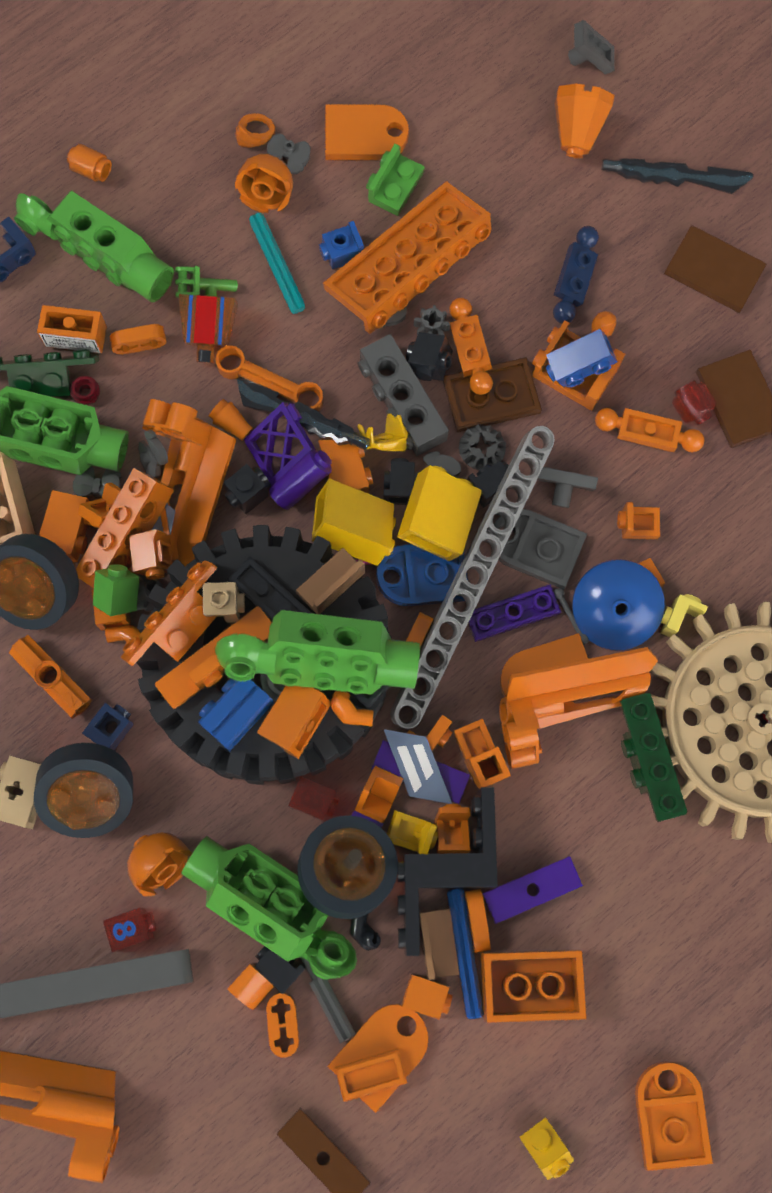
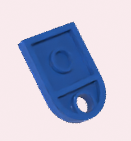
[376,544,468,606]

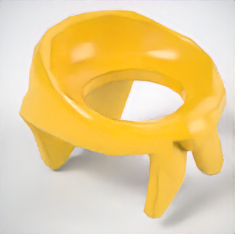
[357,413,408,452]

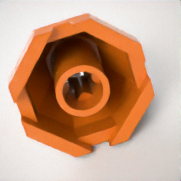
[555,83,614,158]

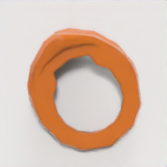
[236,113,276,148]

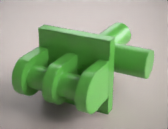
[175,266,238,308]

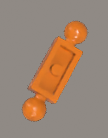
[449,298,493,395]
[595,408,705,452]

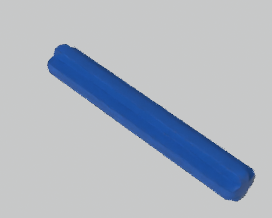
[447,888,484,1019]

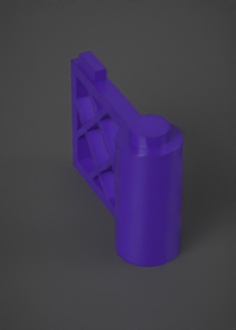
[243,402,332,510]

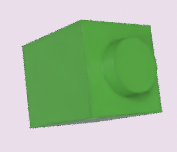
[93,564,139,616]

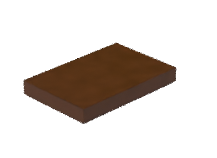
[664,225,767,313]
[696,349,772,448]
[443,357,542,433]

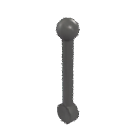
[554,588,589,645]

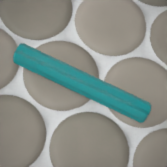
[249,212,305,314]

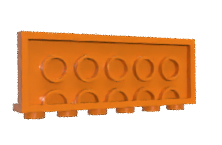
[323,181,491,334]

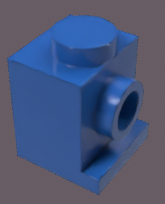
[319,221,364,270]

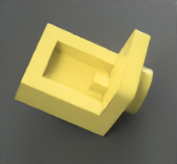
[660,594,708,637]

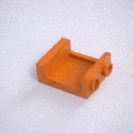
[532,321,626,411]

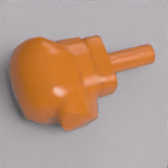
[591,311,617,337]

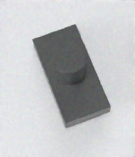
[568,20,615,75]
[537,467,598,508]

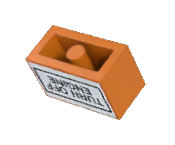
[37,305,107,353]

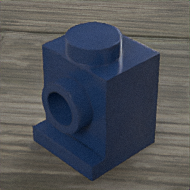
[82,703,134,751]

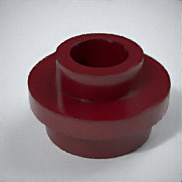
[70,376,100,405]

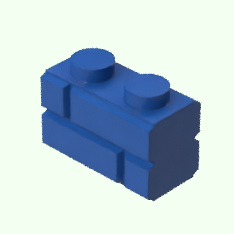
[198,678,274,752]

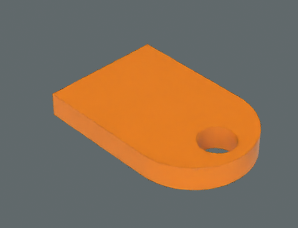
[325,104,409,160]
[500,633,588,697]
[327,1004,428,1113]
[635,1062,713,1171]

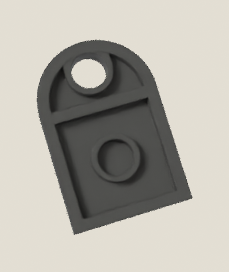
[491,509,587,590]

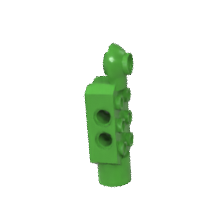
[14,191,174,302]
[0,386,129,475]
[215,610,420,695]
[182,836,357,980]

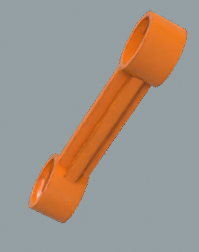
[216,346,324,416]

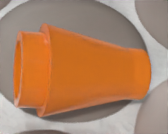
[209,399,253,441]

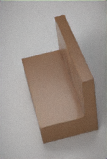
[296,548,365,614]
[419,909,459,980]

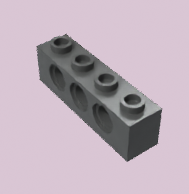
[358,334,449,457]

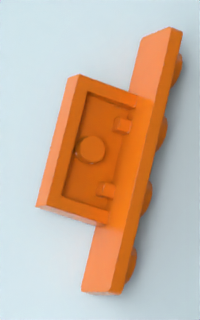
[120,561,217,666]
[155,607,272,709]

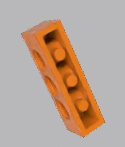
[76,468,174,588]

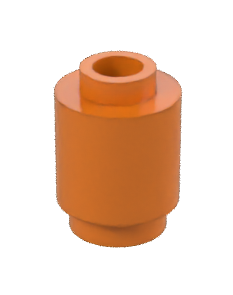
[67,144,112,182]

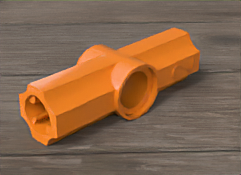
[8,635,93,719]

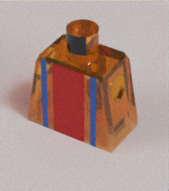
[179,294,238,364]

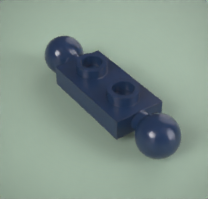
[553,226,599,324]

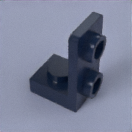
[0,217,36,283]

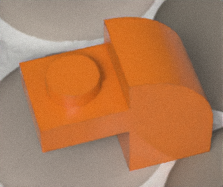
[453,719,511,789]

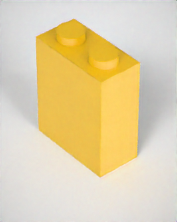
[397,465,482,561]
[311,478,396,566]

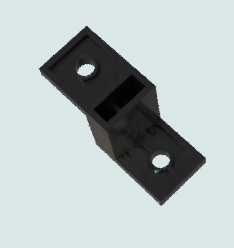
[397,787,498,956]

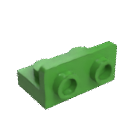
[366,144,425,216]

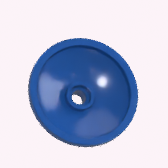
[572,559,665,650]

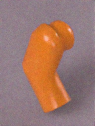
[105,624,140,643]
[330,691,374,726]

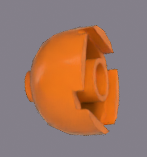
[235,154,293,213]
[127,832,192,896]

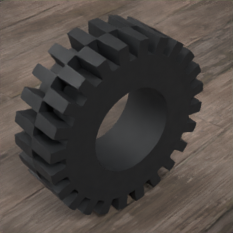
[136,525,392,785]

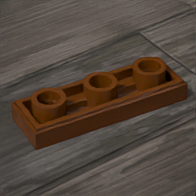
[276,1107,371,1193]

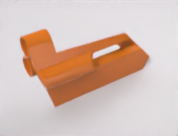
[142,399,237,566]
[499,647,658,769]
[0,1051,120,1183]

